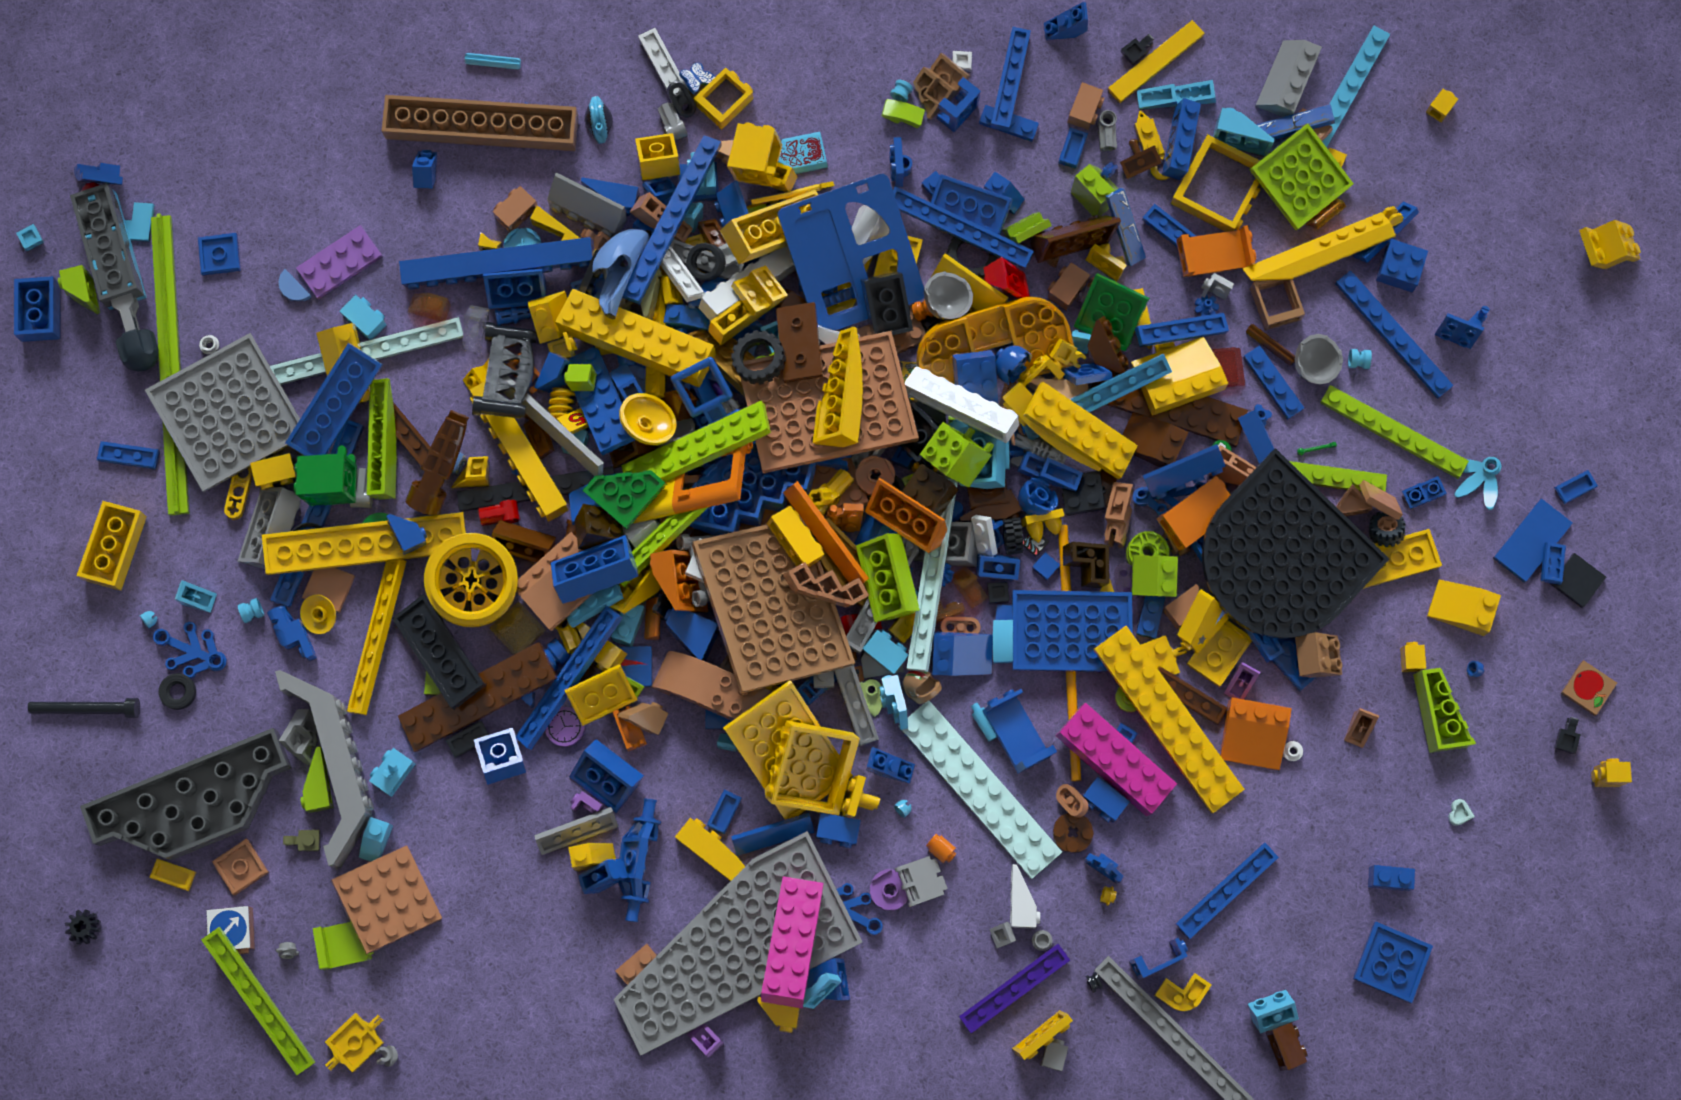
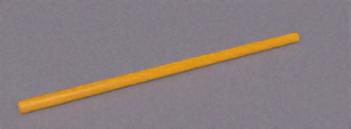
[1058,525,1081,781]

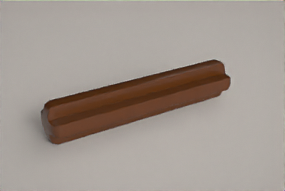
[1246,324,1295,366]

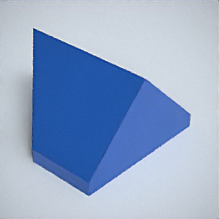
[642,177,676,206]

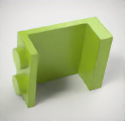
[312,922,374,970]

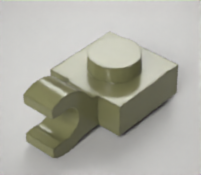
[283,830,320,851]

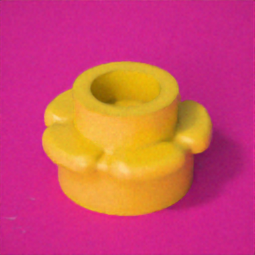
[1100,886,1117,906]

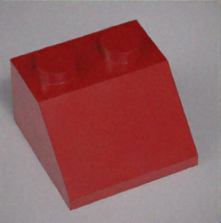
[983,257,1030,300]

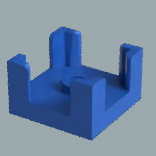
[937,77,981,132]

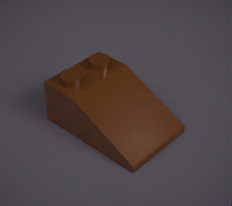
[1122,413,1189,468]

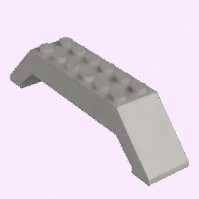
[275,670,374,869]

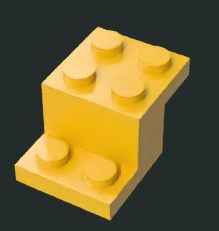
[1579,220,1641,269]

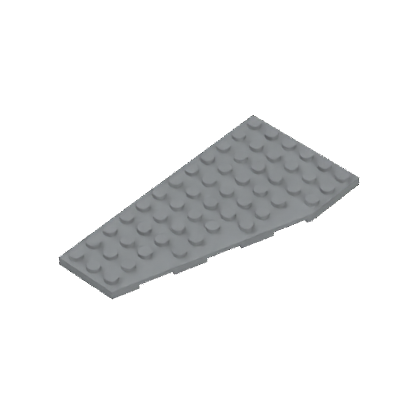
[614,831,863,1056]

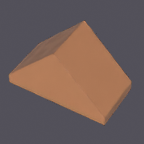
[1344,708,1379,748]

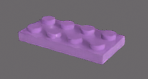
[296,225,383,300]

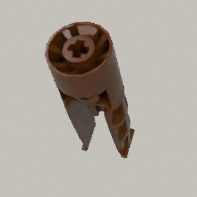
[405,410,469,515]

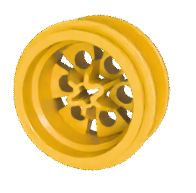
[424,533,518,627]

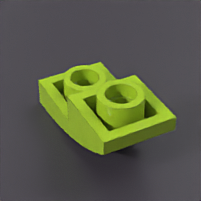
[881,99,925,129]

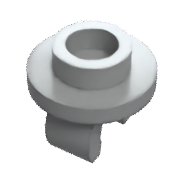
[375,1045,398,1067]

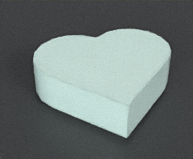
[1448,799,1475,826]

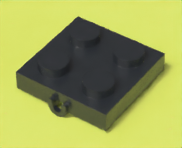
[1062,471,1106,516]

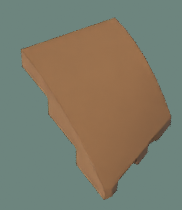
[913,53,970,119]

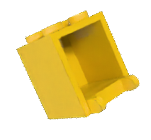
[727,123,783,187]

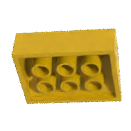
[1131,337,1228,416]

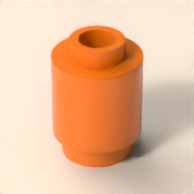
[926,834,957,863]

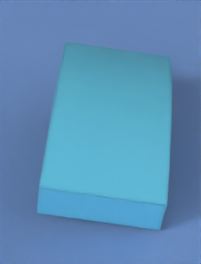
[993,620,1013,663]

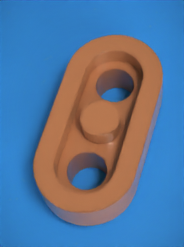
[940,617,981,634]
[1056,784,1088,818]

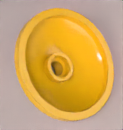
[619,393,676,445]

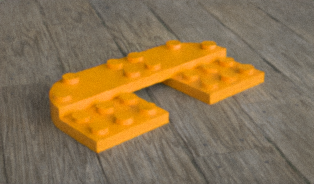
[916,297,1078,384]

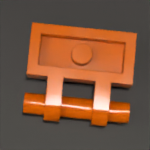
[826,503,864,532]

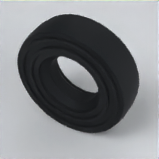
[158,673,196,710]

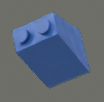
[664,608,720,662]

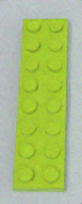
[622,400,771,482]

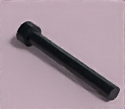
[27,698,140,718]

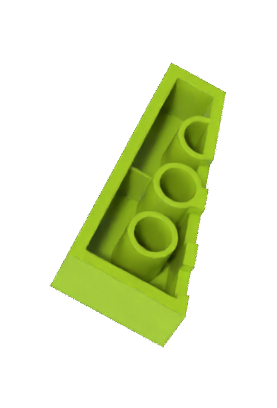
[1413,668,1476,753]

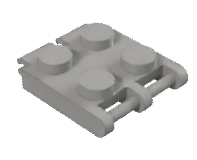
[895,856,948,907]

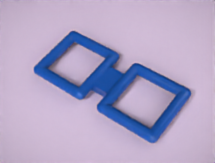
[671,357,756,463]

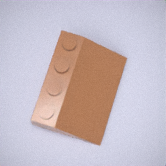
[516,532,591,631]

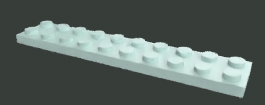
[898,701,1062,879]

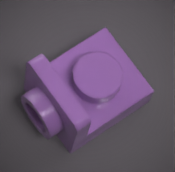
[570,791,603,814]

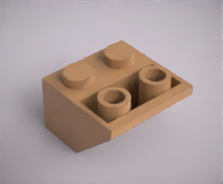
[1295,632,1342,678]

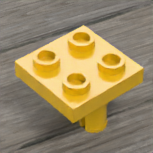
[840,775,880,818]

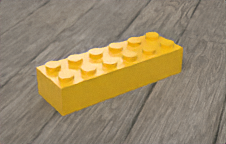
[720,190,818,264]

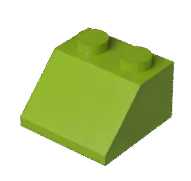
[58,265,100,314]
[1132,555,1178,597]

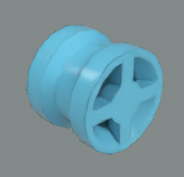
[890,79,913,102]

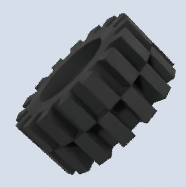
[1003,518,1024,555]

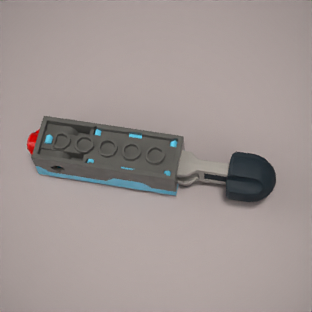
[70,182,159,372]

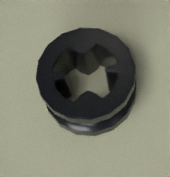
[1085,972,1103,993]

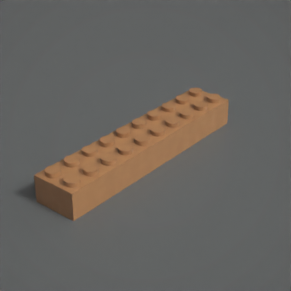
[382,95,579,151]

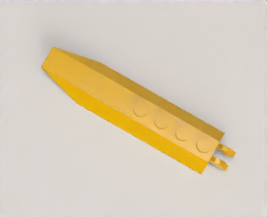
[1243,206,1404,281]

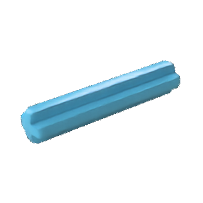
[465,53,521,69]

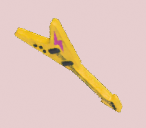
[746,181,834,209]

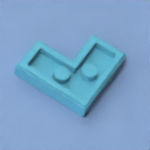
[125,202,155,242]

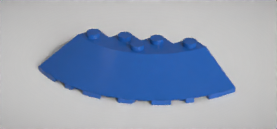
[689,441,817,536]

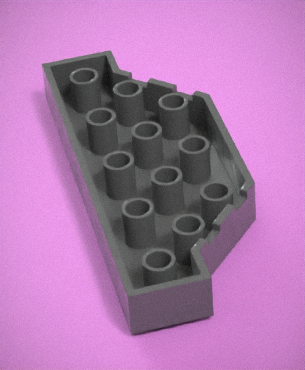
[80,728,292,860]

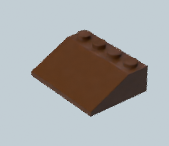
[1030,215,1121,263]

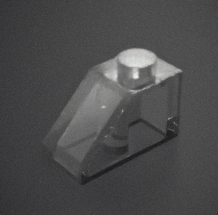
[462,305,490,353]

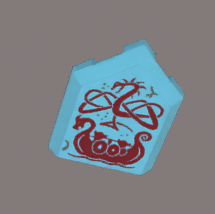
[778,132,828,174]

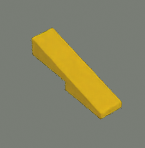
[530,205,580,241]

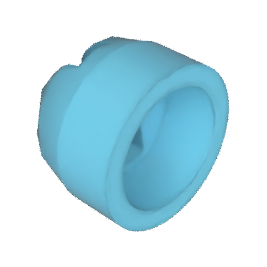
[140,611,157,629]
[894,800,912,818]

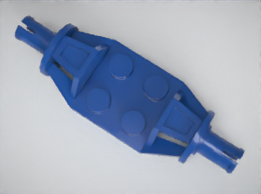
[618,798,661,922]

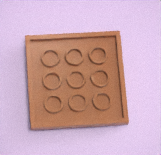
[331,846,442,955]

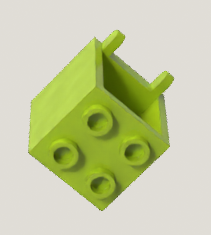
[920,422,994,487]

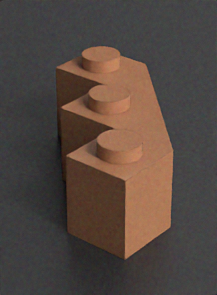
[783,562,869,607]

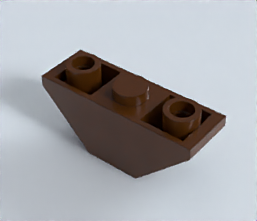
[1087,316,1129,374]

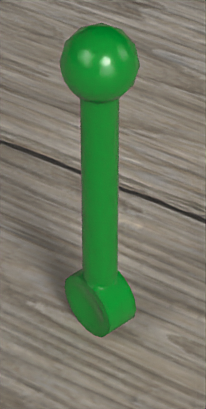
[1297,442,1337,455]

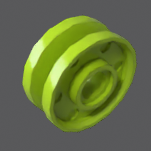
[1126,531,1169,568]

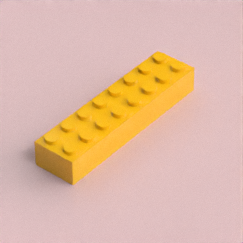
[555,289,716,388]

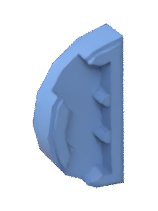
[278,269,311,301]

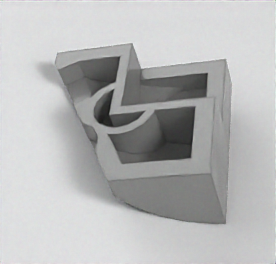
[279,709,317,765]

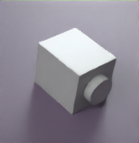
[1040,1039,1068,1071]

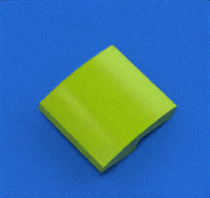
[1002,212,1052,243]

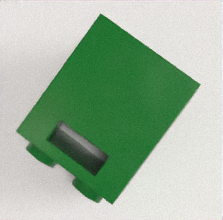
[294,445,357,506]

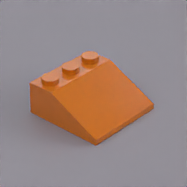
[650,550,708,613]
[1220,697,1292,770]

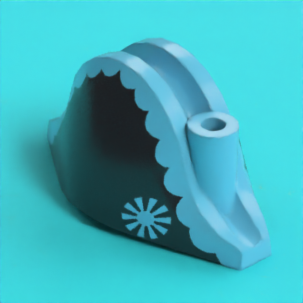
[584,96,613,144]

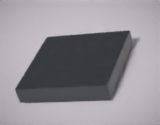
[1550,553,1606,608]

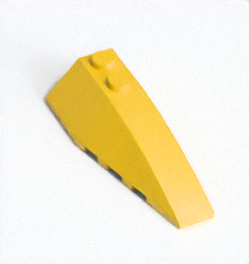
[812,327,863,447]

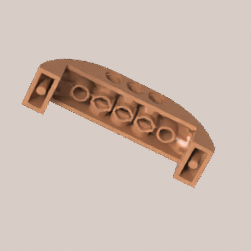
[651,651,772,721]

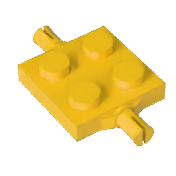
[1141,635,1187,675]
[325,1013,384,1073]

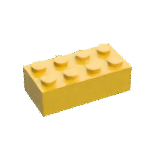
[76,501,147,591]

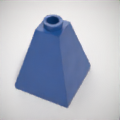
[806,958,850,1001]

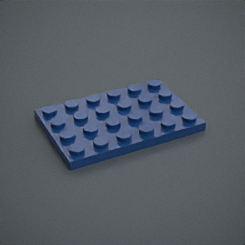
[1012,590,1133,672]

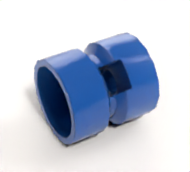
[544,638,570,672]

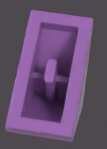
[1224,662,1260,699]
[687,1023,724,1058]

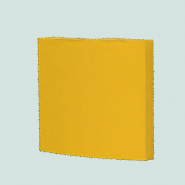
[731,265,788,316]

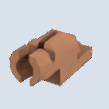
[1104,482,1135,548]

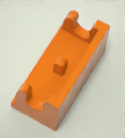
[613,706,647,752]

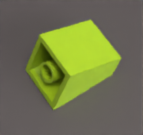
[1071,164,1118,217]

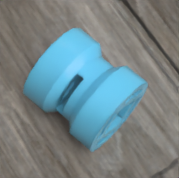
[1348,349,1372,369]
[238,598,264,623]

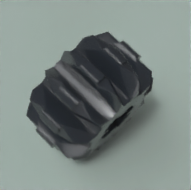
[64,909,101,945]

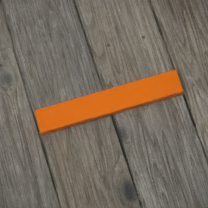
[783,481,869,583]

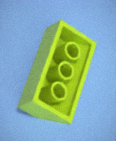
[856,533,920,622]

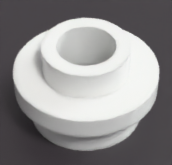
[199,335,220,355]
[1283,741,1303,761]

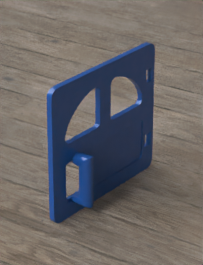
[778,174,924,330]

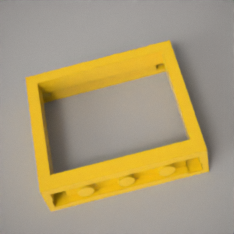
[1171,134,1261,232]
[765,720,860,815]

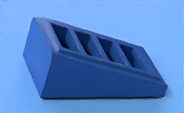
[797,674,837,706]

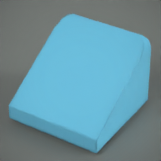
[717,733,737,752]

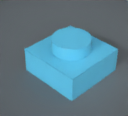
[16,224,44,251]

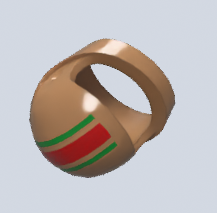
[903,670,942,704]

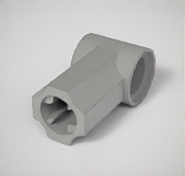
[657,102,688,141]
[1097,110,1117,151]
[350,468,373,508]

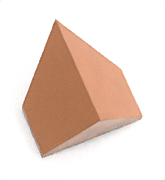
[1336,484,1373,517]

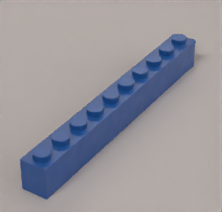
[399,237,595,290]

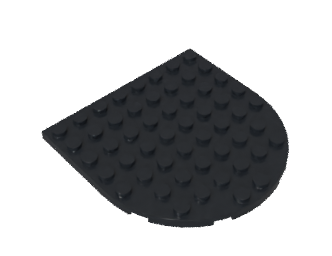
[1202,448,1389,639]

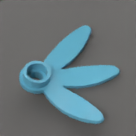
[1454,457,1502,510]

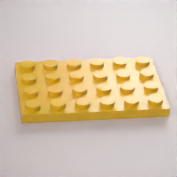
[723,680,853,820]

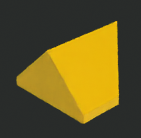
[451,456,489,488]

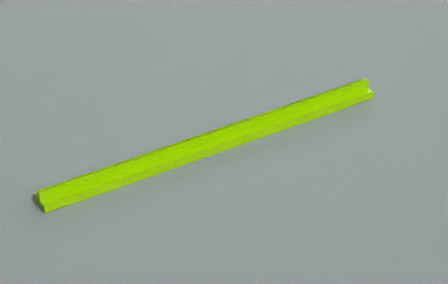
[151,213,189,516]

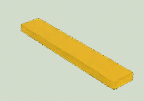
[1108,20,1205,103]

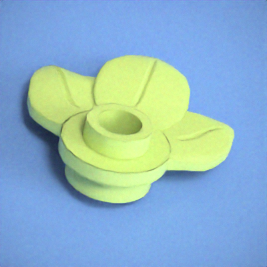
[860,679,882,717]

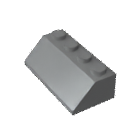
[1255,40,1322,117]
[547,173,627,238]
[237,487,301,569]

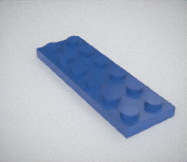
[285,343,383,456]
[569,346,635,456]

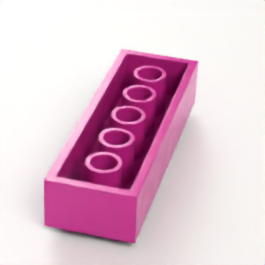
[1055,703,1177,817]
[761,876,824,1009]

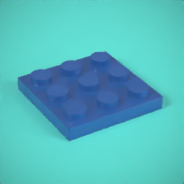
[1353,921,1433,1003]

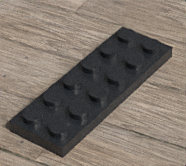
[392,594,486,710]

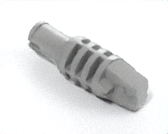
[1015,433,1067,464]

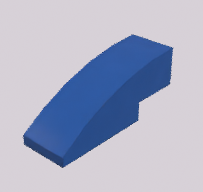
[1017,451,1083,491]

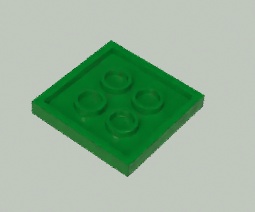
[1074,273,1150,351]

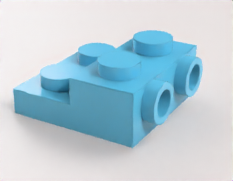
[879,675,908,730]

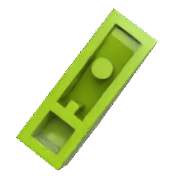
[300,747,334,813]

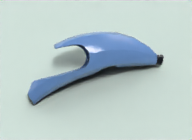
[593,229,652,320]

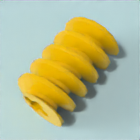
[548,388,575,419]

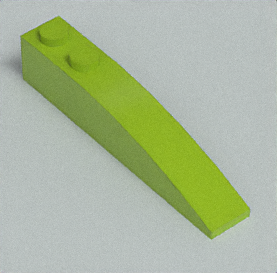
[367,378,397,500]

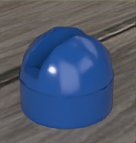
[1467,661,1485,677]

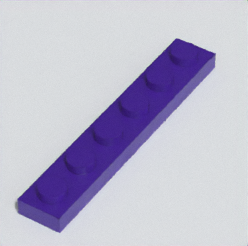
[959,944,1070,1033]

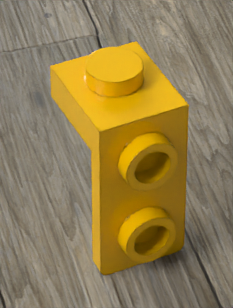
[547,332,578,359]
[1017,354,1065,386]

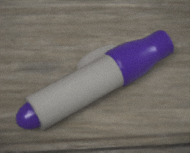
[712,382,742,410]

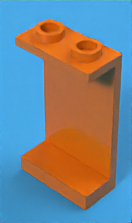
[1176,225,1256,277]
[1156,476,1230,551]

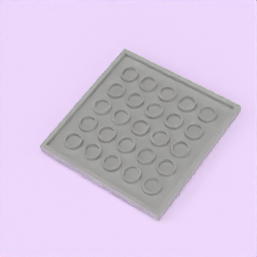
[145,333,300,492]

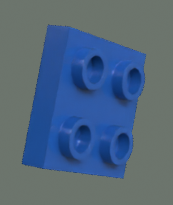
[889,137,912,187]

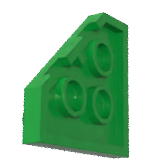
[582,470,667,529]

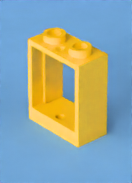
[694,67,753,130]

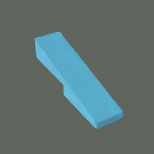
[1137,80,1216,110]

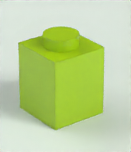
[564,364,597,391]

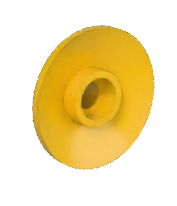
[300,595,336,634]

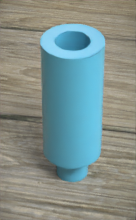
[971,703,997,742]

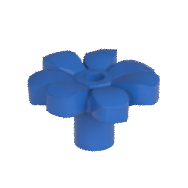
[1195,294,1219,316]

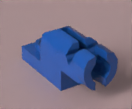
[267,605,317,661]

